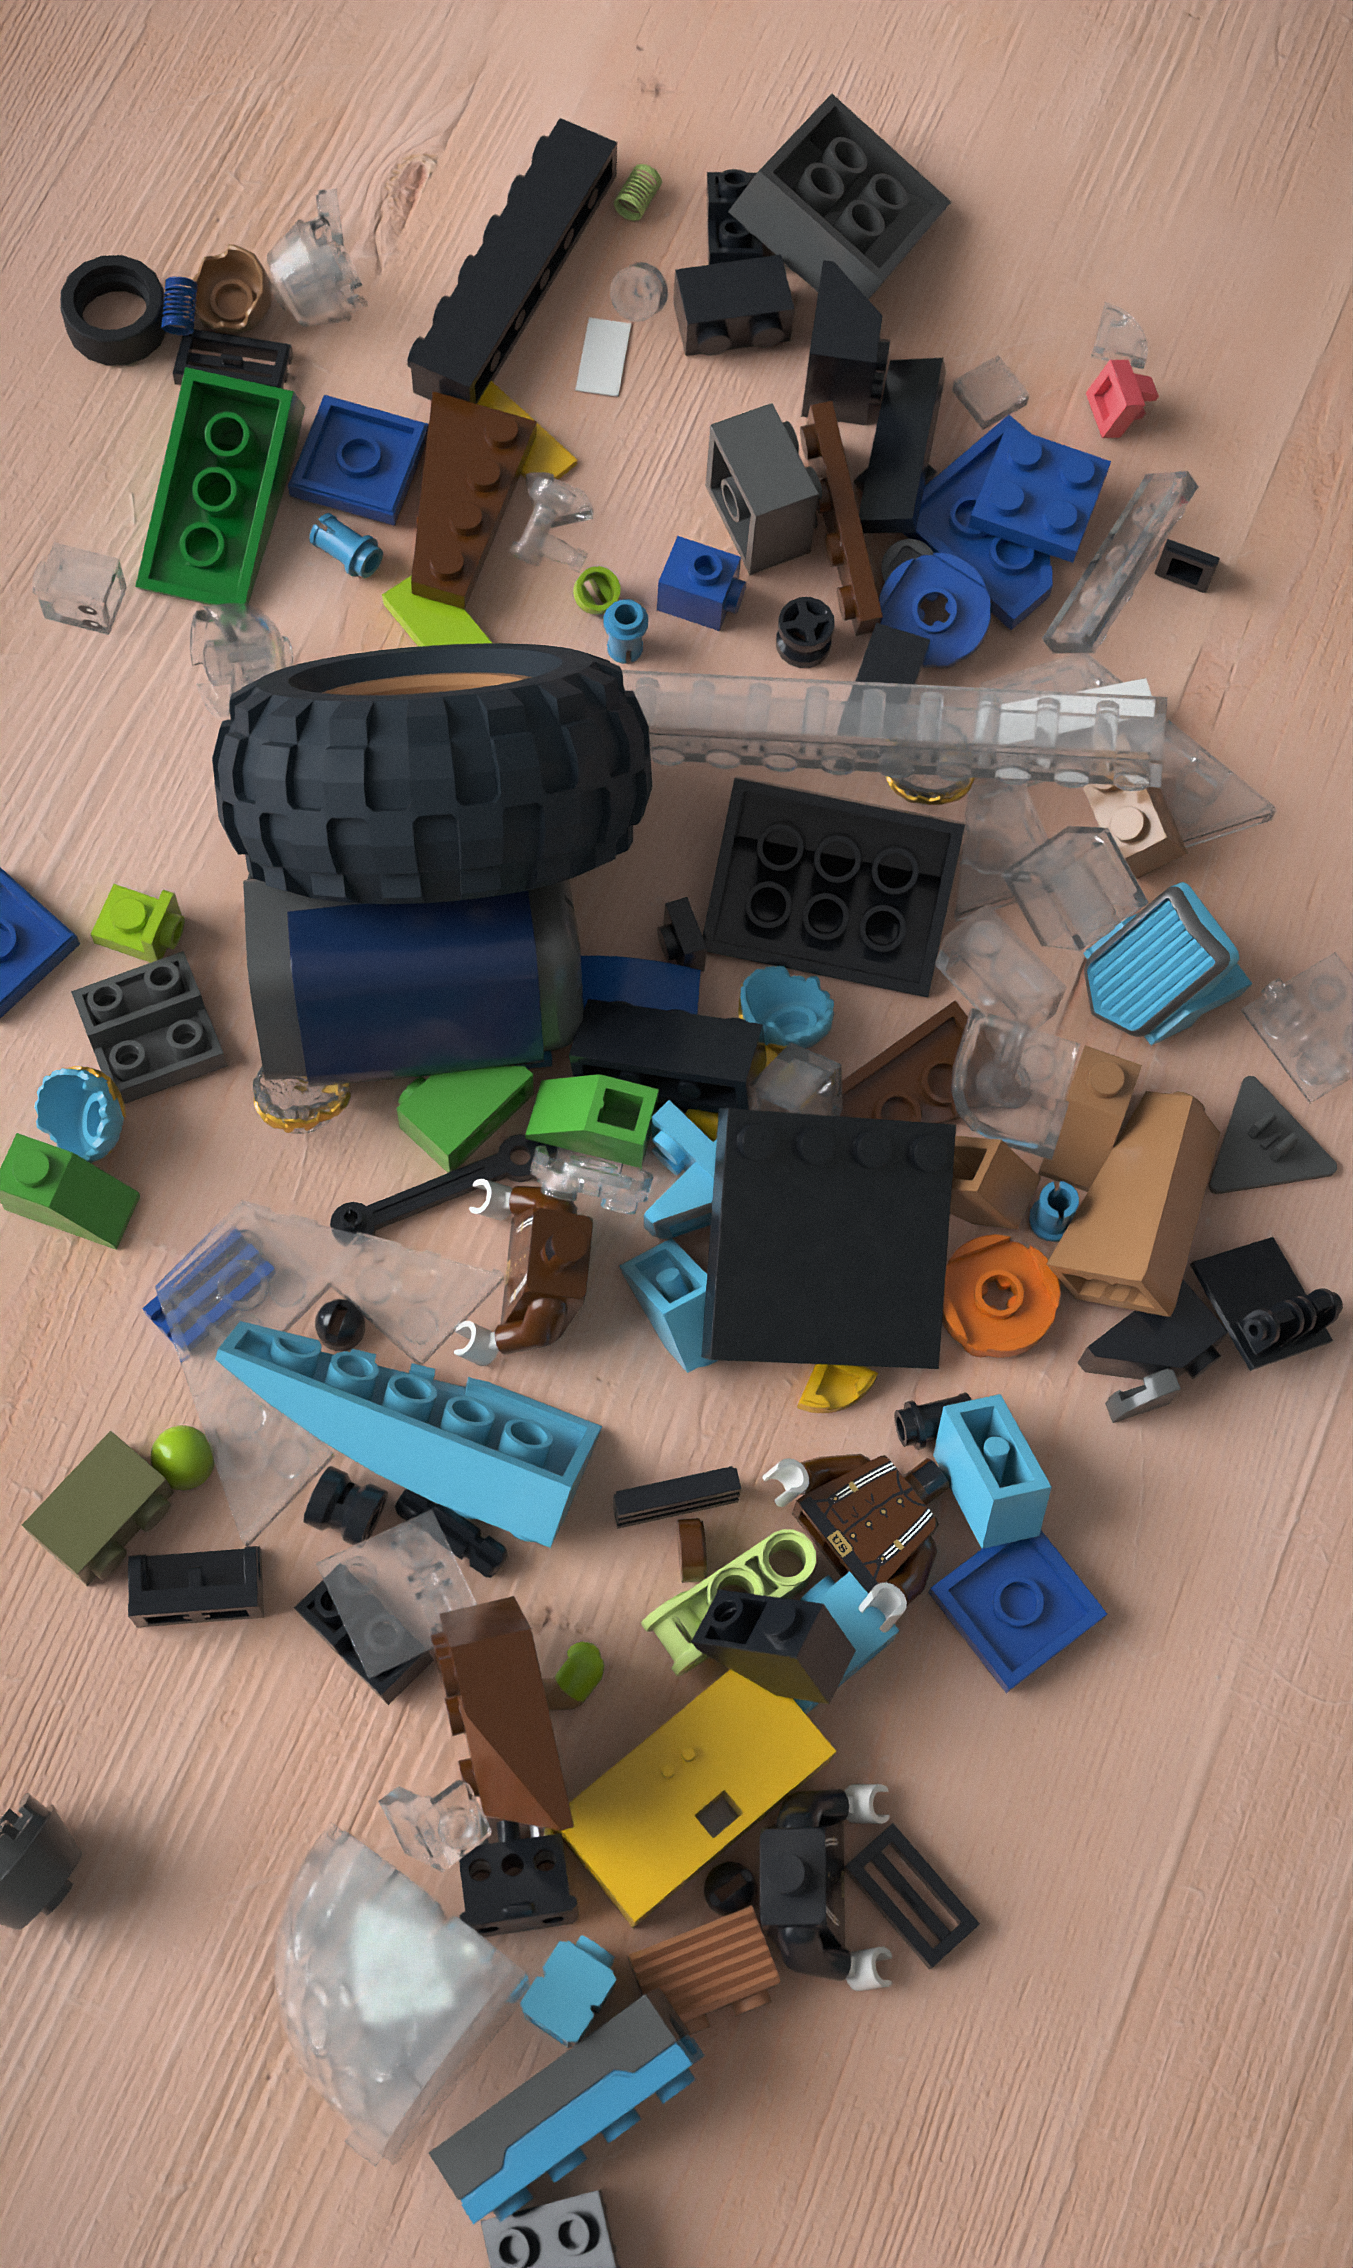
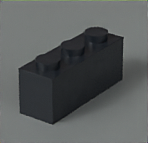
[569,999,767,1113]

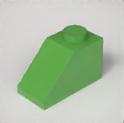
[396,1066,534,1173]
[0,1133,140,1250]

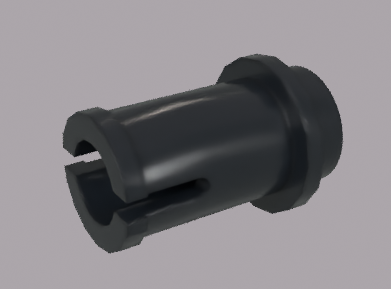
[894,1392,972,1450]

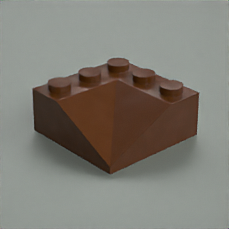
[431,1596,574,1831]

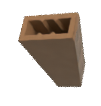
[1046,1091,1220,1317]

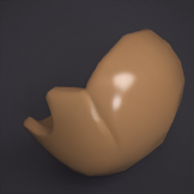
[190,244,272,335]

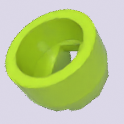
[573,566,621,615]

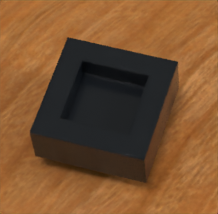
[657,897,707,972]

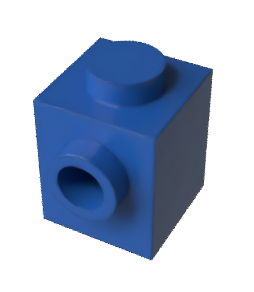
[657,536,747,631]

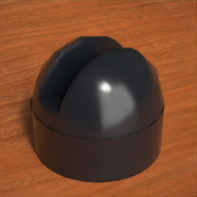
[315,1299,365,1351]
[704,1862,757,1916]

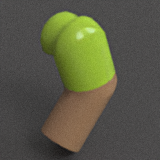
[542,1642,605,1711]

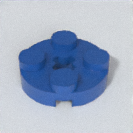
[879,553,991,669]

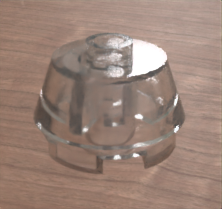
[267,214,368,327]

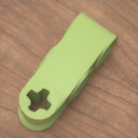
[641,1529,816,1677]

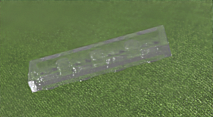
[1042,471,1199,653]

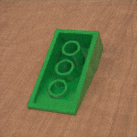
[135,367,305,613]

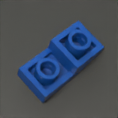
[581,955,701,1015]

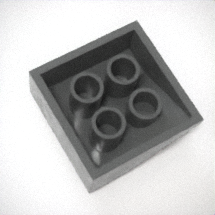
[729,93,951,300]

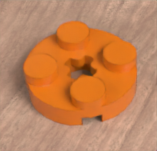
[942,1234,1060,1358]

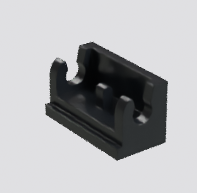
[128,1546,264,1627]

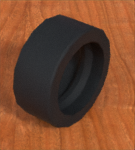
[60,255,168,365]

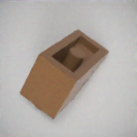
[1038,1045,1142,1192]
[950,1136,1041,1229]

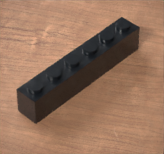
[407,118,617,404]

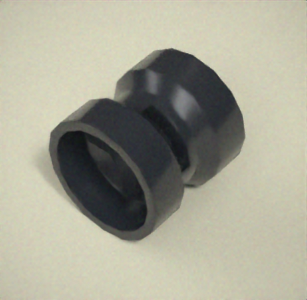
[303,1466,388,1549]

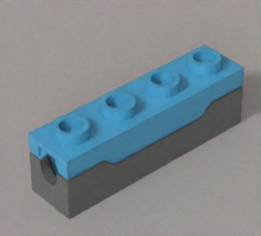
[429,1987,705,2224]

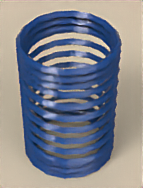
[161,277,198,335]

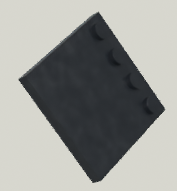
[701,1108,956,1369]

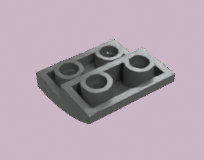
[71,951,228,1104]

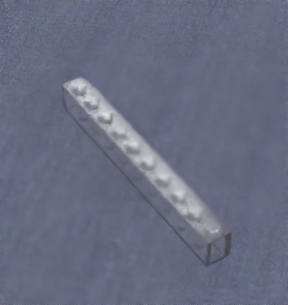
[621,670,1168,791]

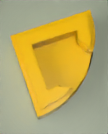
[797,1364,878,1413]

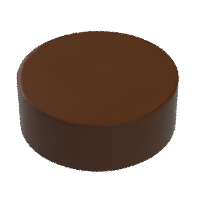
[677,1518,707,1583]

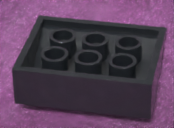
[703,776,965,997]

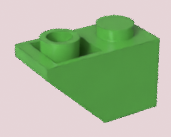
[525,1074,659,1168]

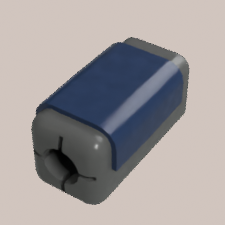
[243,874,584,1087]

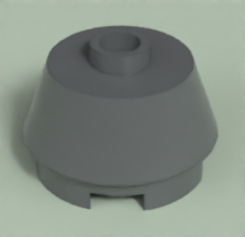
[0,1793,82,1931]

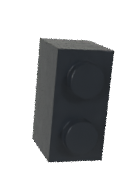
[673,254,794,356]

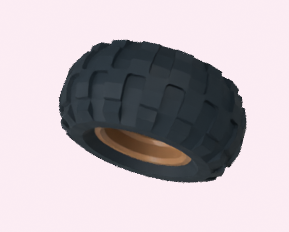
[212,643,653,904]

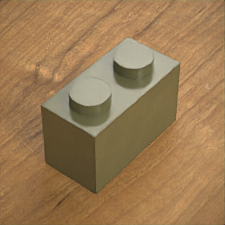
[22,1430,174,1586]

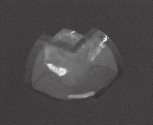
[951,1008,1080,1160]

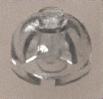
[190,603,293,720]

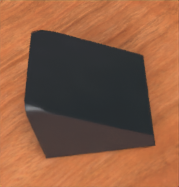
[1154,539,1220,593]

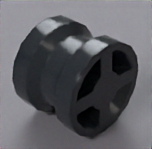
[776,597,835,668]

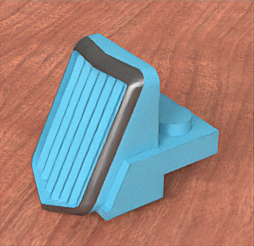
[1083,882,1252,1046]
[644,1100,717,1239]

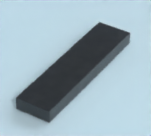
[859,358,946,534]

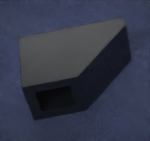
[691,1589,856,1704]

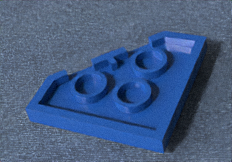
[903,415,1053,630]

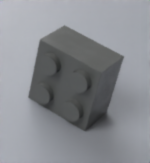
[706,403,822,575]

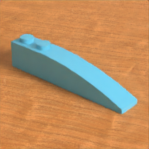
[215,1321,602,1548]

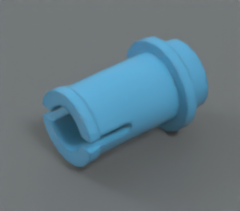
[309,513,383,578]
[604,599,648,664]
[1029,1181,1079,1242]

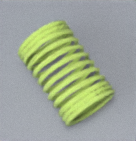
[614,164,662,221]

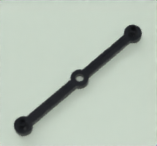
[330,1104,688,1249]

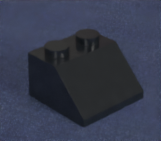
[801,260,890,425]

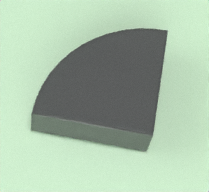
[1105,1368,1181,1423]

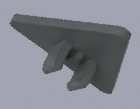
[1209,1076,1337,1194]

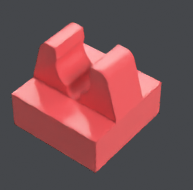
[1086,359,1159,438]

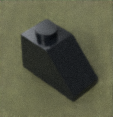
[1077,1279,1228,1380]

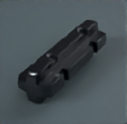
[395,1489,508,1578]

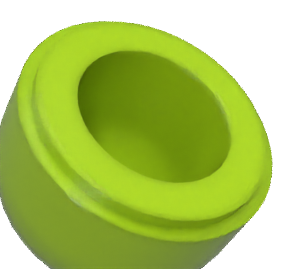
[150,1425,215,1490]

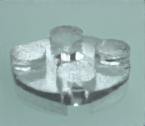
[530,1146,654,1214]

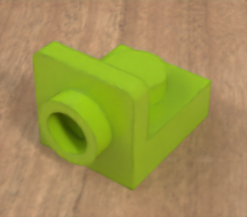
[91,884,185,963]

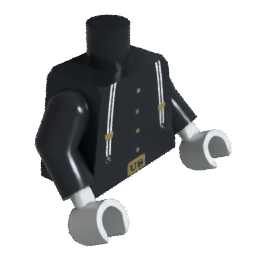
[760,1784,892,1991]

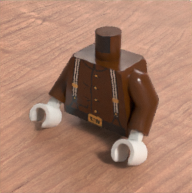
[454,1179,593,1366]
[762,1454,950,1633]

